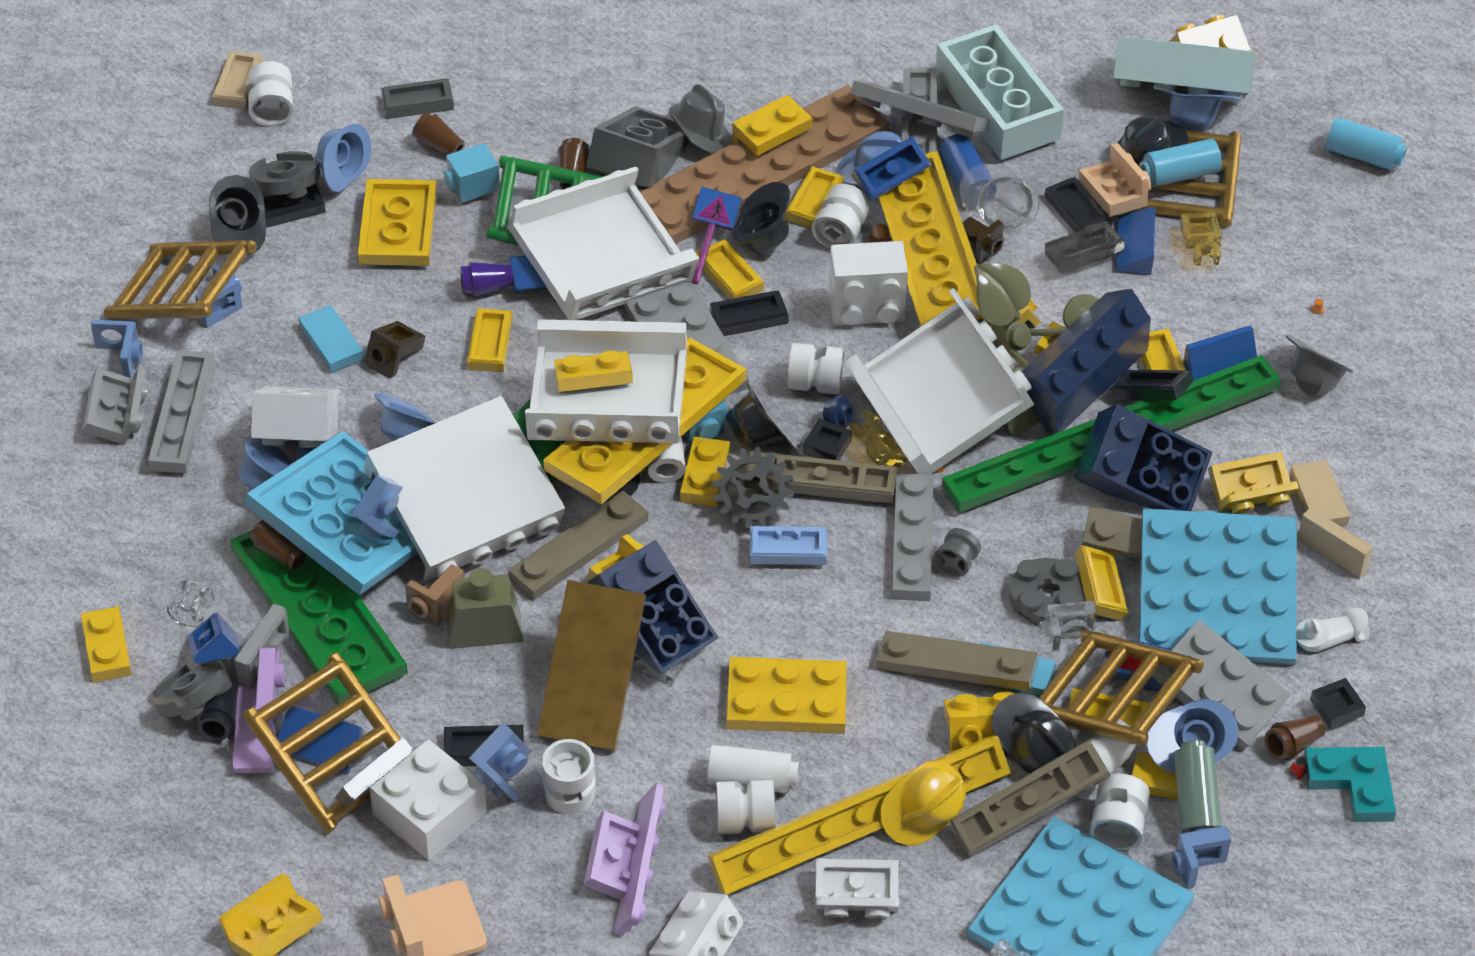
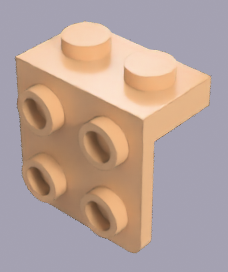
[378,874,487,956]

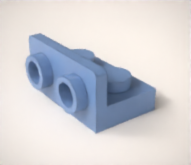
[470,723,532,802]

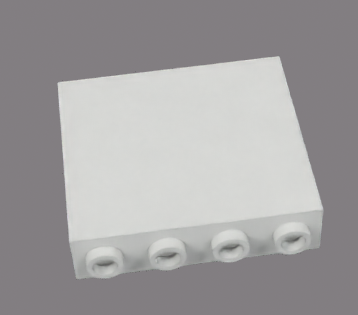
[508,167,699,320]
[844,288,1034,474]
[525,319,687,444]
[364,396,565,582]

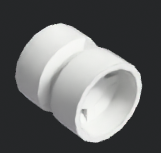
[248,61,293,127]
[812,184,871,249]
[787,342,844,395]
[542,739,595,814]
[1090,773,1150,851]
[716,780,775,834]

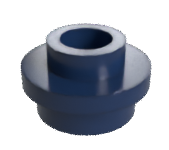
[823,395,854,429]

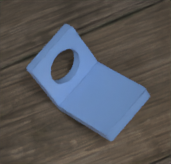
[91,320,143,378]

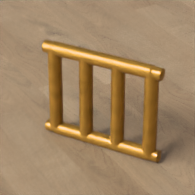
[1128,130,1241,228]
[104,240,256,319]
[1038,630,1204,746]
[242,652,411,834]

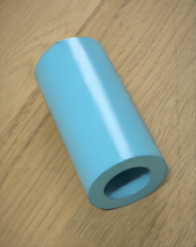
[1325,117,1407,171]
[1140,138,1222,187]

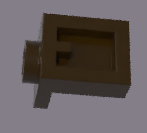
[962,216,1004,264]
[364,321,426,377]

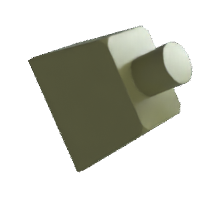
[447,568,523,649]

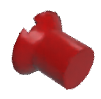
[1289,763,1307,780]

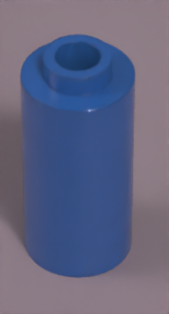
[938,134,996,206]

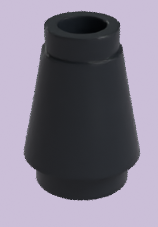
[197,685,238,741]

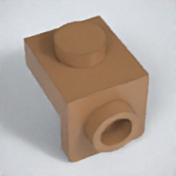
[405,564,464,624]

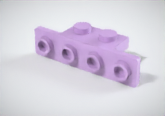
[233,641,285,773]
[584,783,665,936]

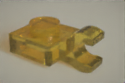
[849,409,908,469]

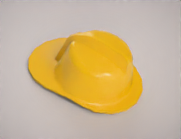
[880,761,966,846]

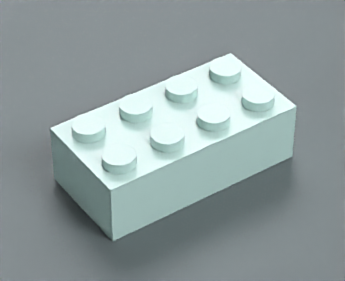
[935,24,1064,160]
[1113,36,1256,99]

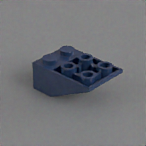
[1074,404,1213,511]
[587,540,719,675]

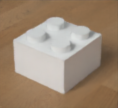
[829,241,908,326]
[251,386,339,447]
[370,739,487,861]

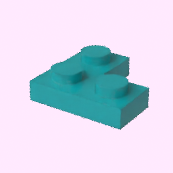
[1304,747,1396,822]

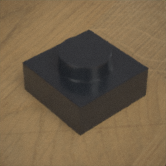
[803,419,852,461]
[1310,678,1366,729]

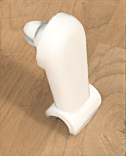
[1296,608,1370,652]

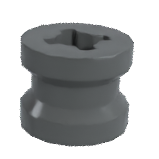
[934,528,981,576]

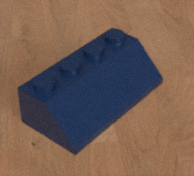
[1021,288,1151,436]

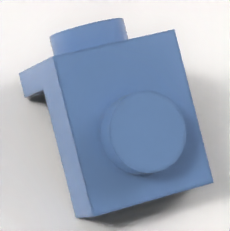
[1172,826,1231,889]

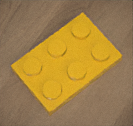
[358,179,437,266]
[726,657,847,734]

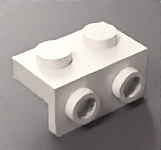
[815,859,899,918]
[649,891,743,956]

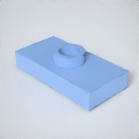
[750,526,827,565]

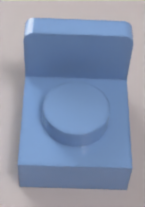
[195,264,243,328]
[352,475,403,539]

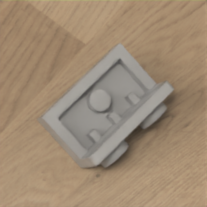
[82,367,149,445]

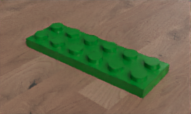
[230,529,408,705]

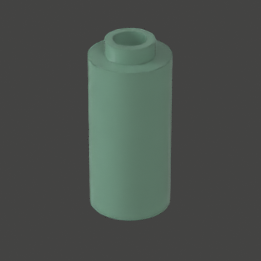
[1173,740,1222,833]

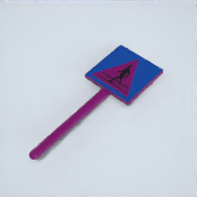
[692,186,742,285]

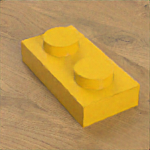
[554,350,633,392]
[680,436,730,507]
[81,606,132,683]

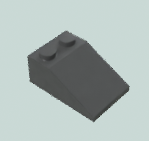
[586,106,690,189]

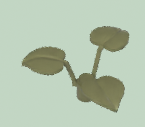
[974,263,1099,434]

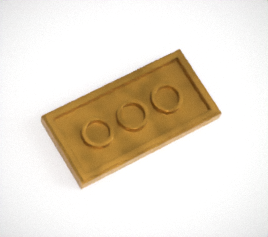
[537,580,646,751]

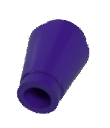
[460,262,513,297]

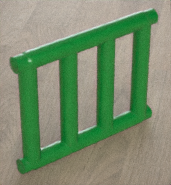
[486,155,601,246]

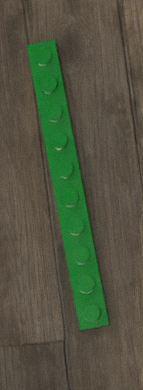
[942,355,1281,513]

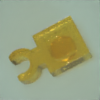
[1180,212,1222,266]

